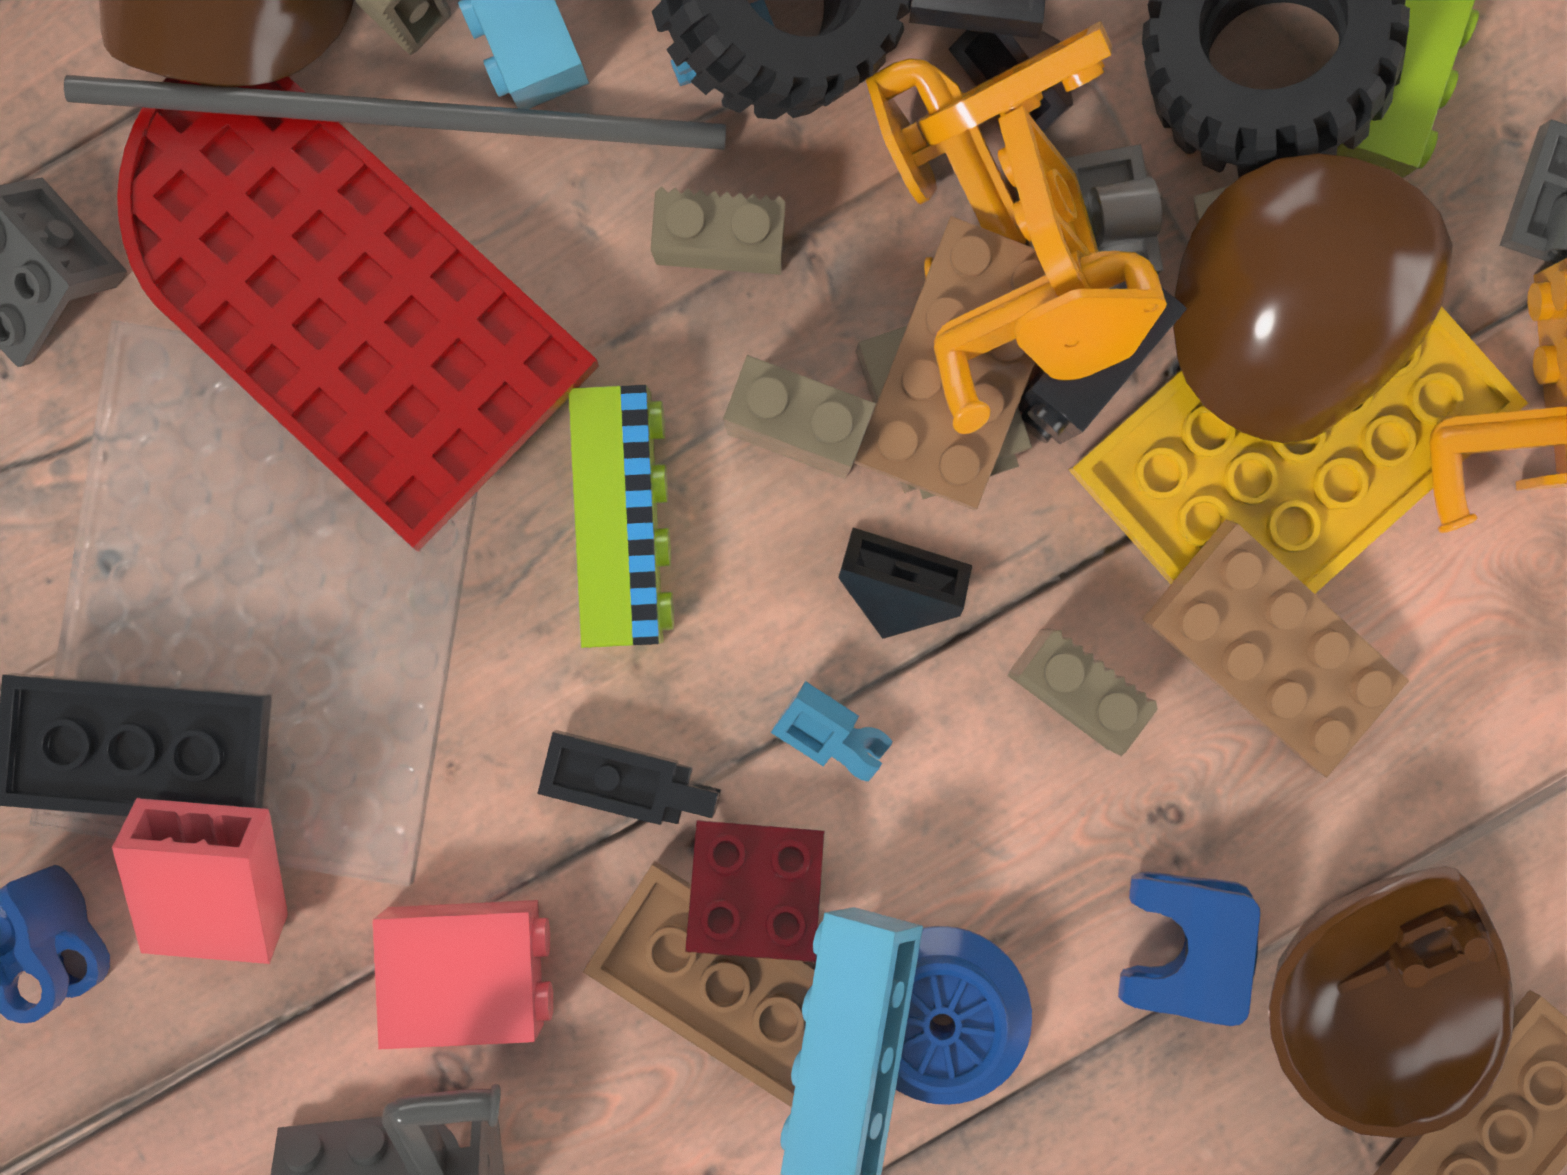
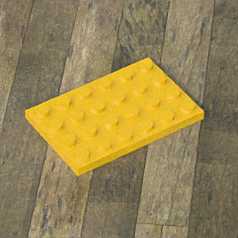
[1068,306,1528,594]

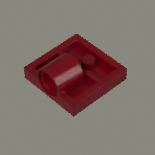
[685,820,825,962]

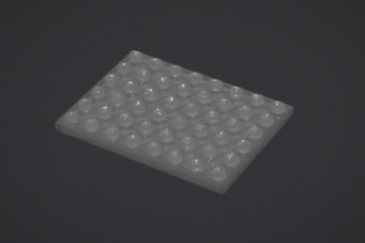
[29,320,478,887]

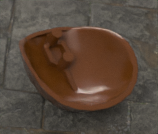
[99,0,354,87]
[1173,153,1453,443]
[1268,866,1514,1138]

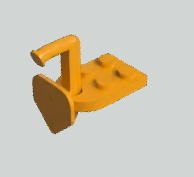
[865,21,1112,279]
[934,106,1167,434]
[1429,258,1567,533]

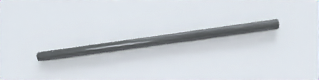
[64,75,726,150]

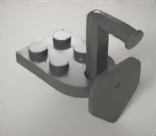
[271,1084,505,1175]

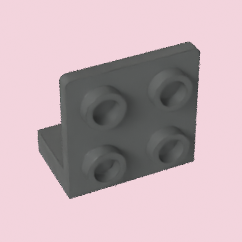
[0,177,127,367]

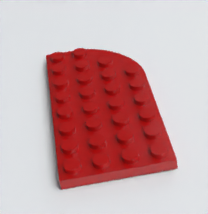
[117,76,599,552]

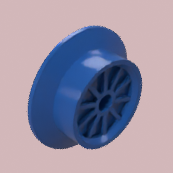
[896,926,1032,1105]

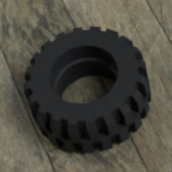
[652,0,912,120]
[1142,0,1410,178]

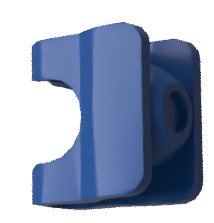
[0,865,110,1023]
[1118,872,1260,1026]

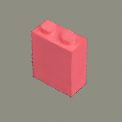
[112,798,288,964]
[373,900,553,1050]

